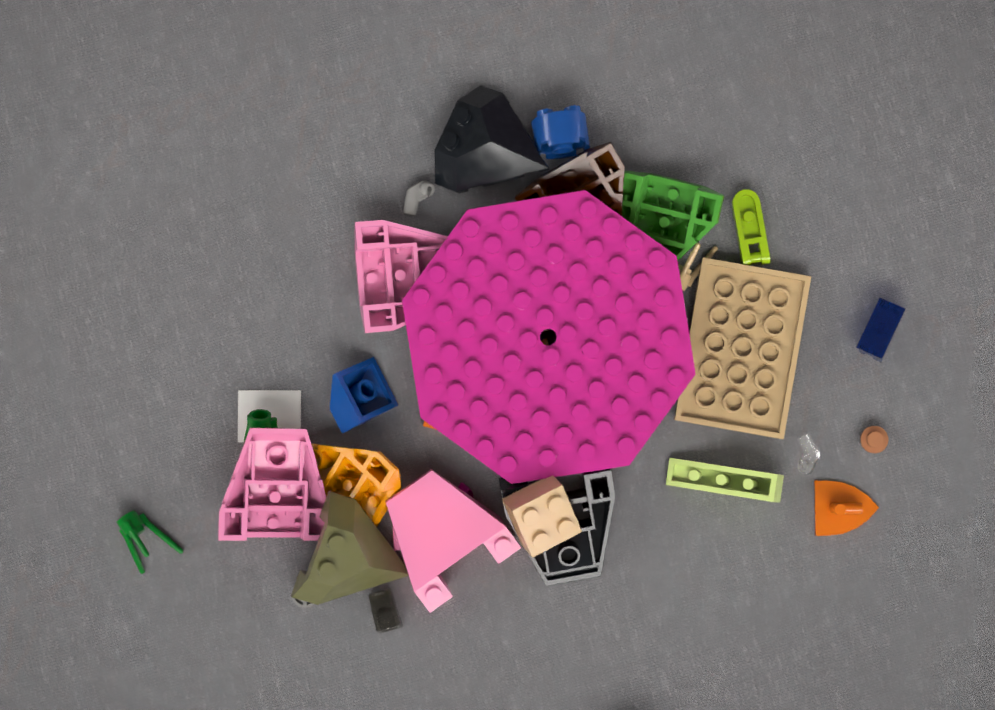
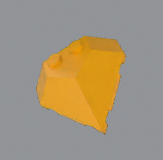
[311,443,401,527]

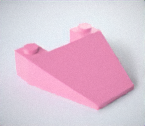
[385,469,521,613]

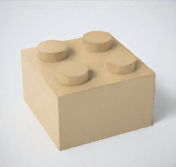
[502,476,582,558]

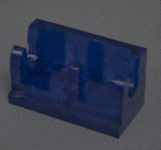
[856,298,905,363]

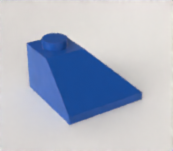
[330,357,398,434]

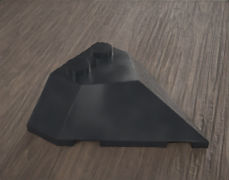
[435,85,550,194]

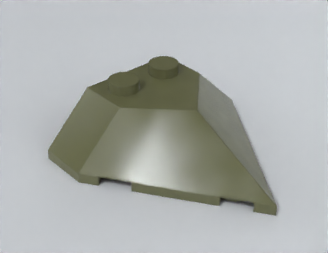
[291,491,408,605]

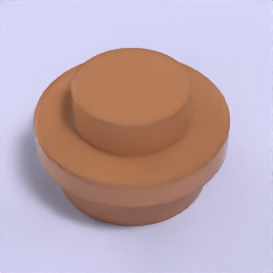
[860,426,888,453]

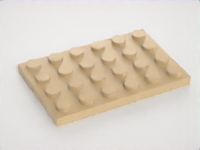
[674,257,811,439]

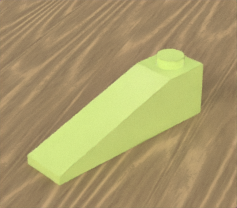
[666,458,784,503]

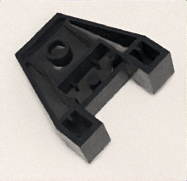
[499,468,615,586]

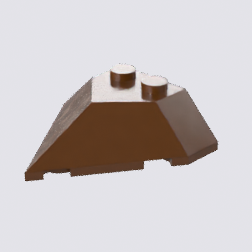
[515,142,625,216]

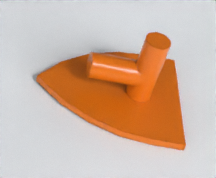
[814,480,879,536]

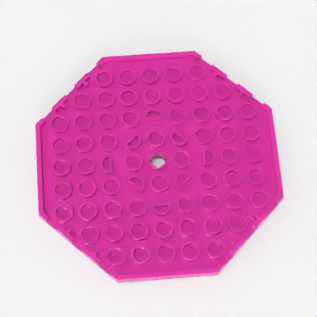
[402,190,696,484]

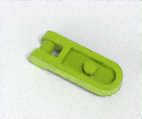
[732,189,770,266]

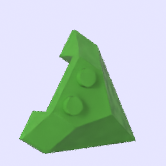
[622,171,724,261]

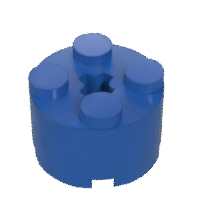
[531,105,590,159]

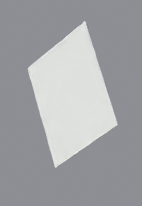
[238,390,301,442]

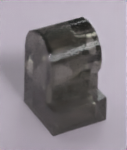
[369,588,403,634]

